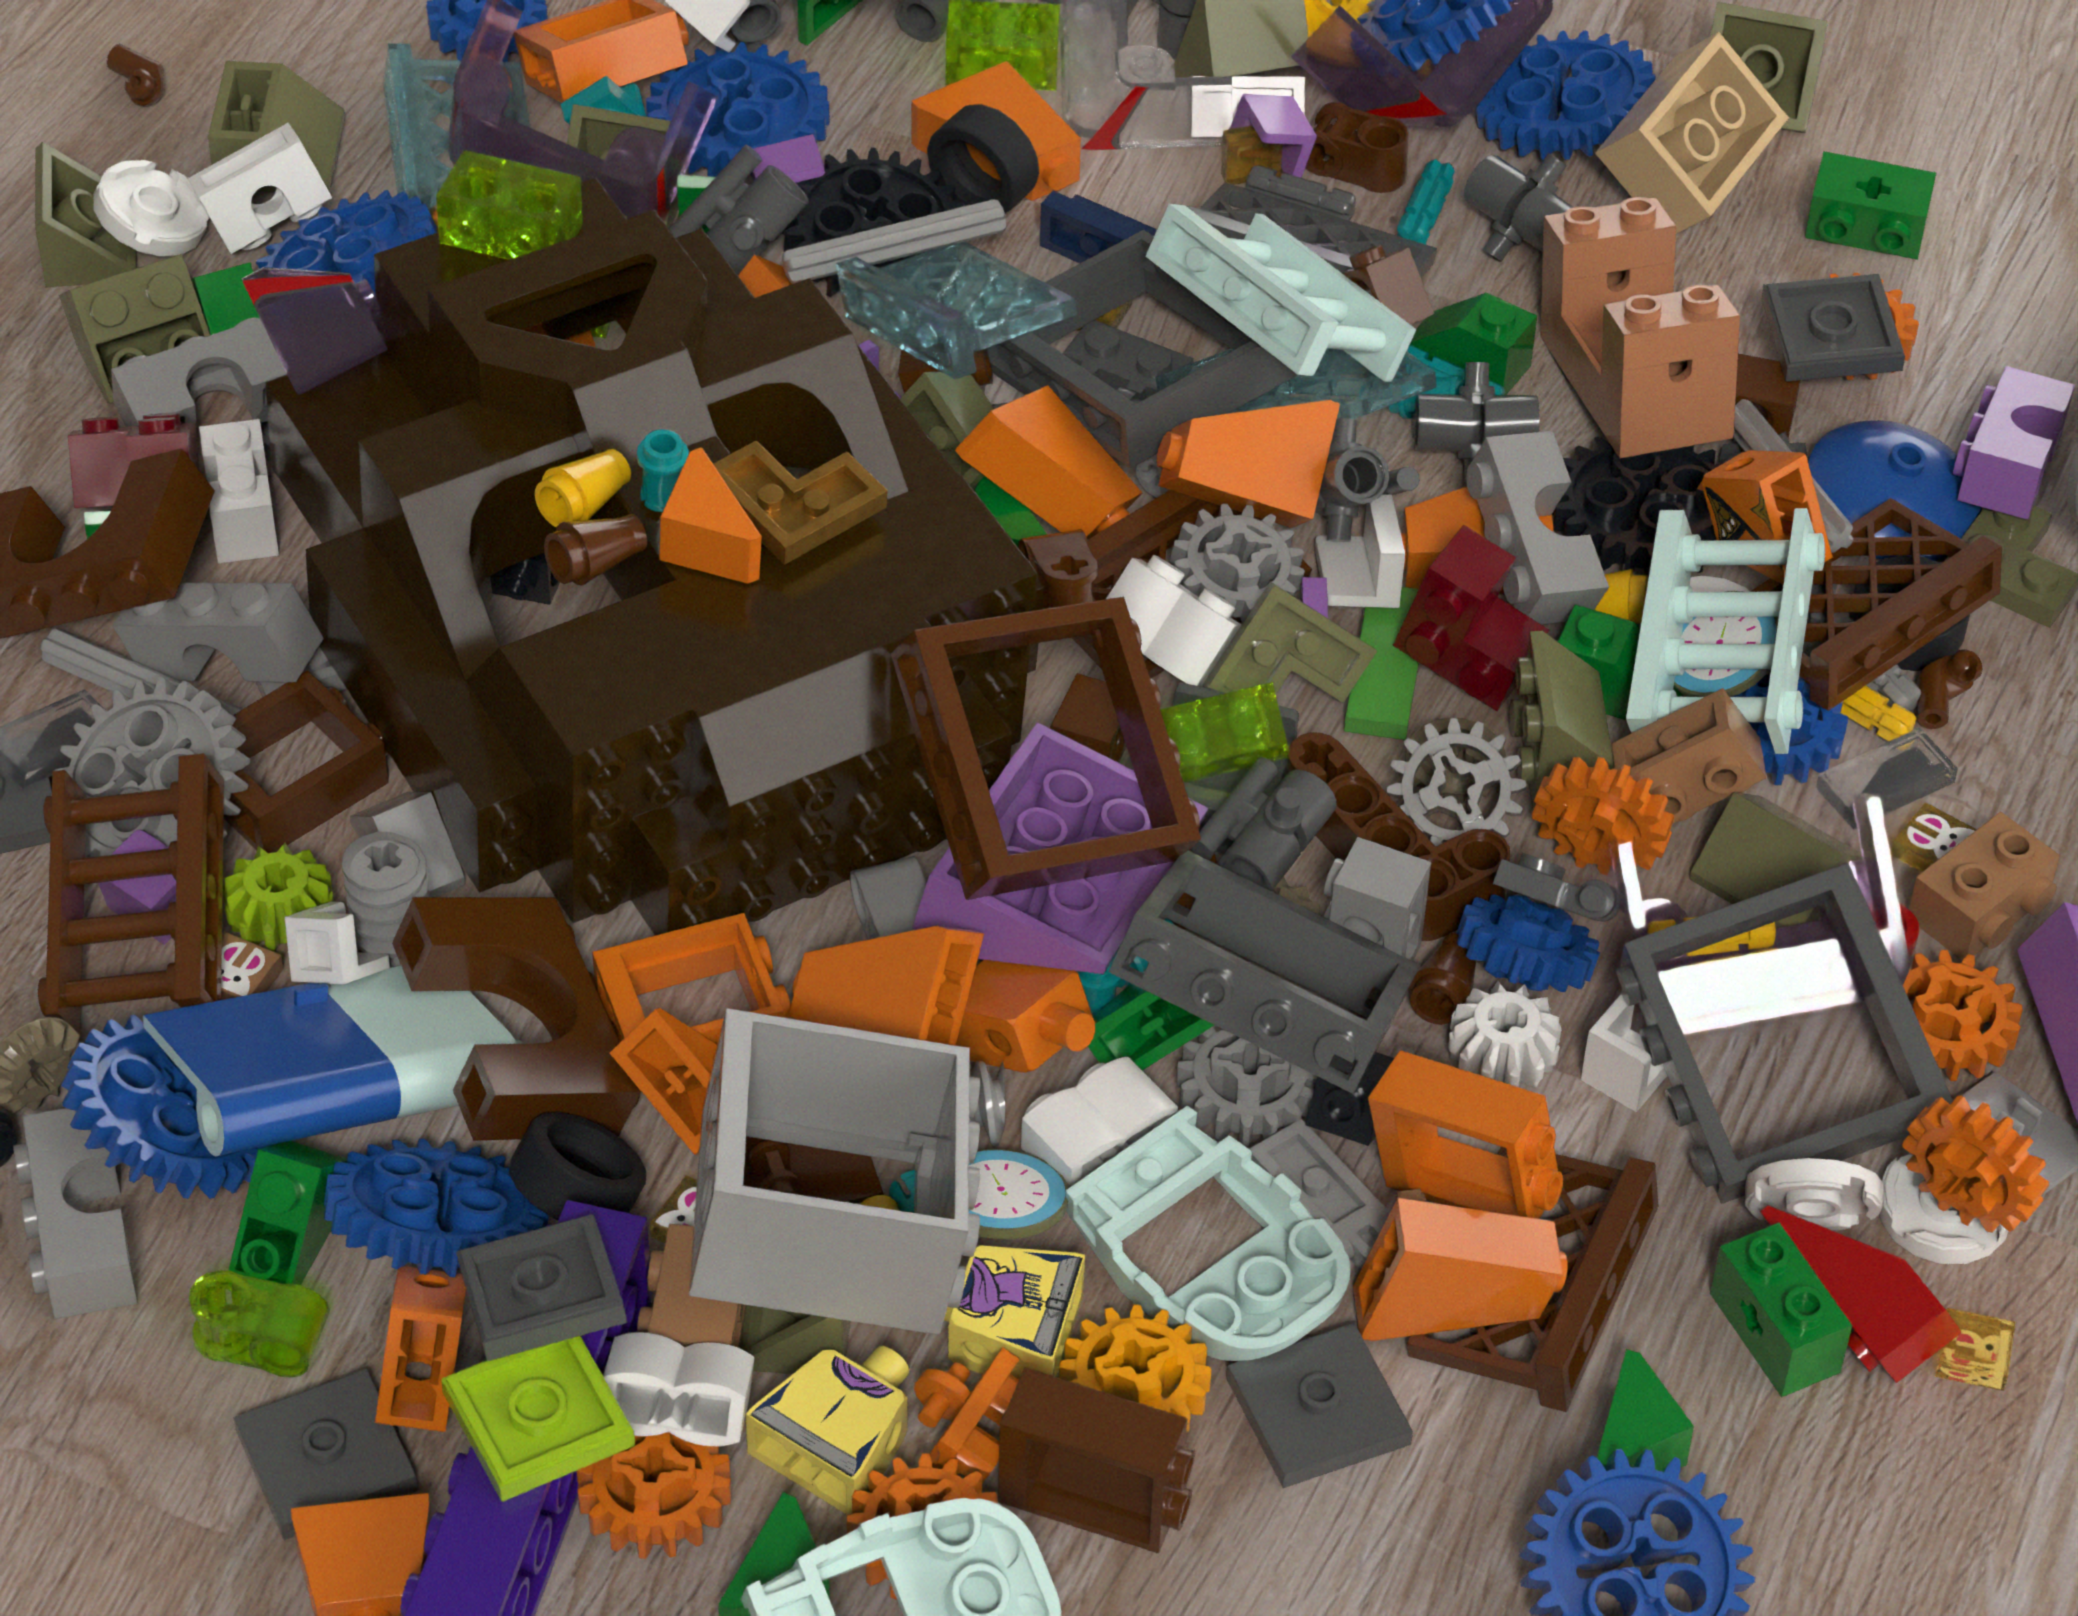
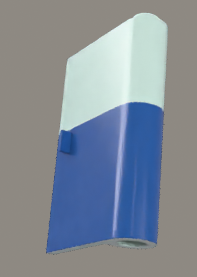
[143,966,523,1156]

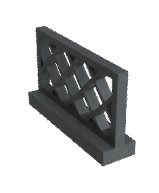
[1186,182,1437,278]

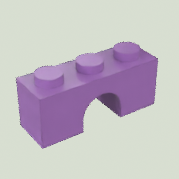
[1953,366,2075,520]

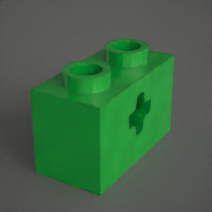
[1805,151,1937,260]
[1710,1223,1852,1398]

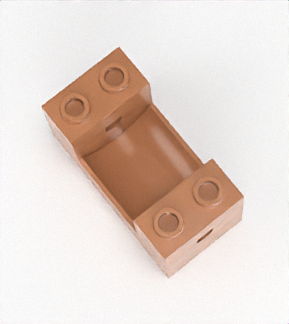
[1541,197,1740,458]

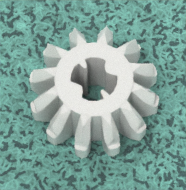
[1448,981,1561,1088]

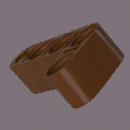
[1286,732,1511,941]

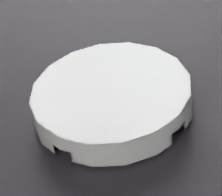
[93,160,209,256]
[1879,1153,2008,1264]
[1745,1158,1883,1231]

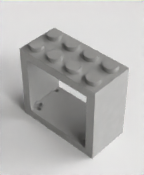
[689,1008,980,1335]

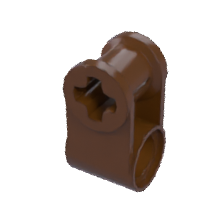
[1305,102,1409,193]
[1018,529,1098,609]

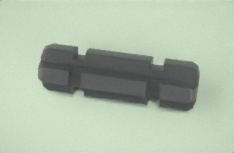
[1245,165,1356,221]

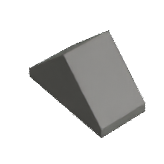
[350,792,465,897]

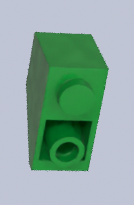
[226,1141,347,1301]

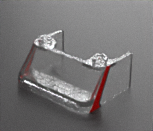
[1059,0,1232,150]

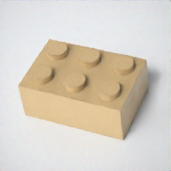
[1595,32,1789,234]

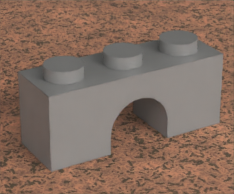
[111,312,307,439]
[1466,431,1609,624]
[112,582,324,682]
[13,1108,137,1319]

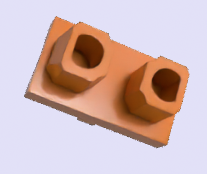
[914,1347,1020,1484]

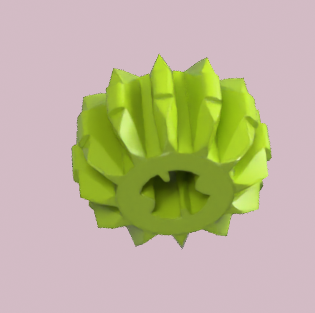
[223,842,334,952]

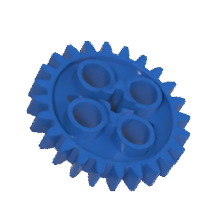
[1352,0,1514,75]
[1473,30,1656,160]
[646,42,830,177]
[254,190,437,324]
[61,1015,274,1199]
[324,1139,549,1277]
[1519,1449,1755,1616]

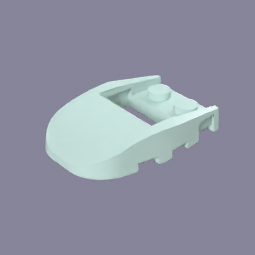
[1066,1106,1350,1361]
[741,1498,1061,1616]

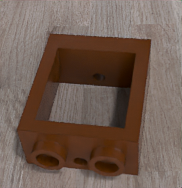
[224,670,389,853]
[998,1368,1195,1554]

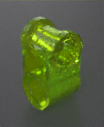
[189,1270,330,1378]

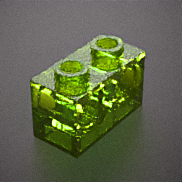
[945,0,1060,91]
[436,150,583,260]
[1160,682,1290,783]

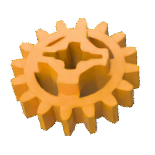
[1059,1304,1211,1432]

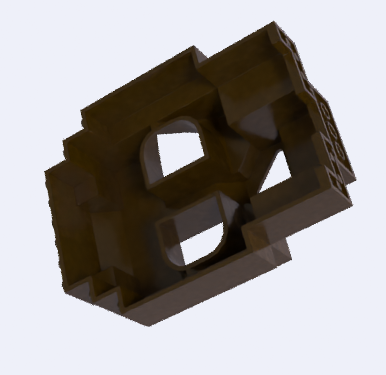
[266,178,1045,935]

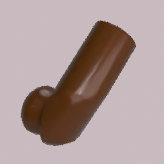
[107,44,164,106]
[1917,649,1983,729]

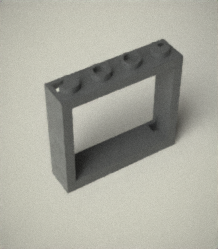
[977,230,1298,468]
[1109,850,1420,1094]
[1615,863,1953,1204]

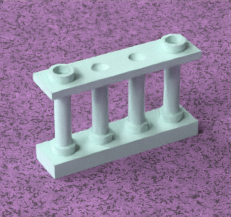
[1146,204,1417,382]
[1626,508,1825,754]

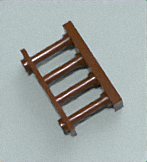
[38,753,224,1035]

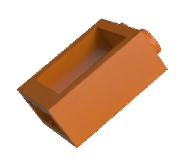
[513,0,689,103]
[592,913,793,1045]
[1368,1050,1563,1219]

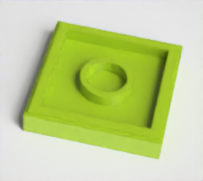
[441,1336,635,1502]

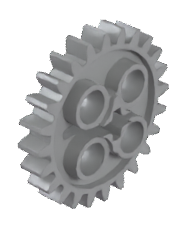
[51,677,250,858]

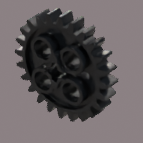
[781,148,966,308]
[1552,436,1723,578]

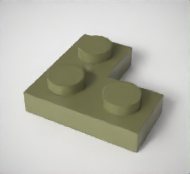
[1945,505,2078,628]
[1202,581,1377,703]

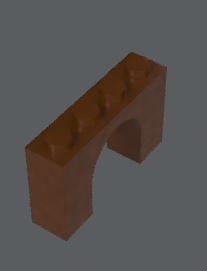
[0,448,215,639]
[392,897,641,1141]

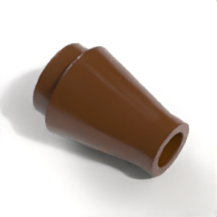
[544,514,647,586]
[1409,932,1477,1025]

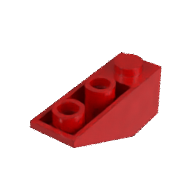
[1760,1205,1962,1383]

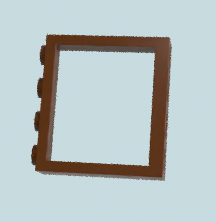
[891,596,1201,900]

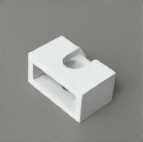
[187,123,332,254]
[199,419,279,564]

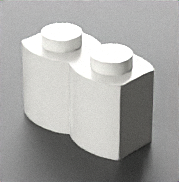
[1106,555,1242,688]
[1021,1057,1178,1188]
[603,1332,754,1446]

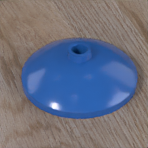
[1808,420,1982,561]

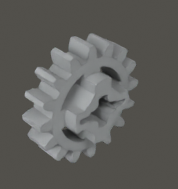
[1169,504,1305,623]
[1387,718,1526,847]
[1177,1028,1317,1147]

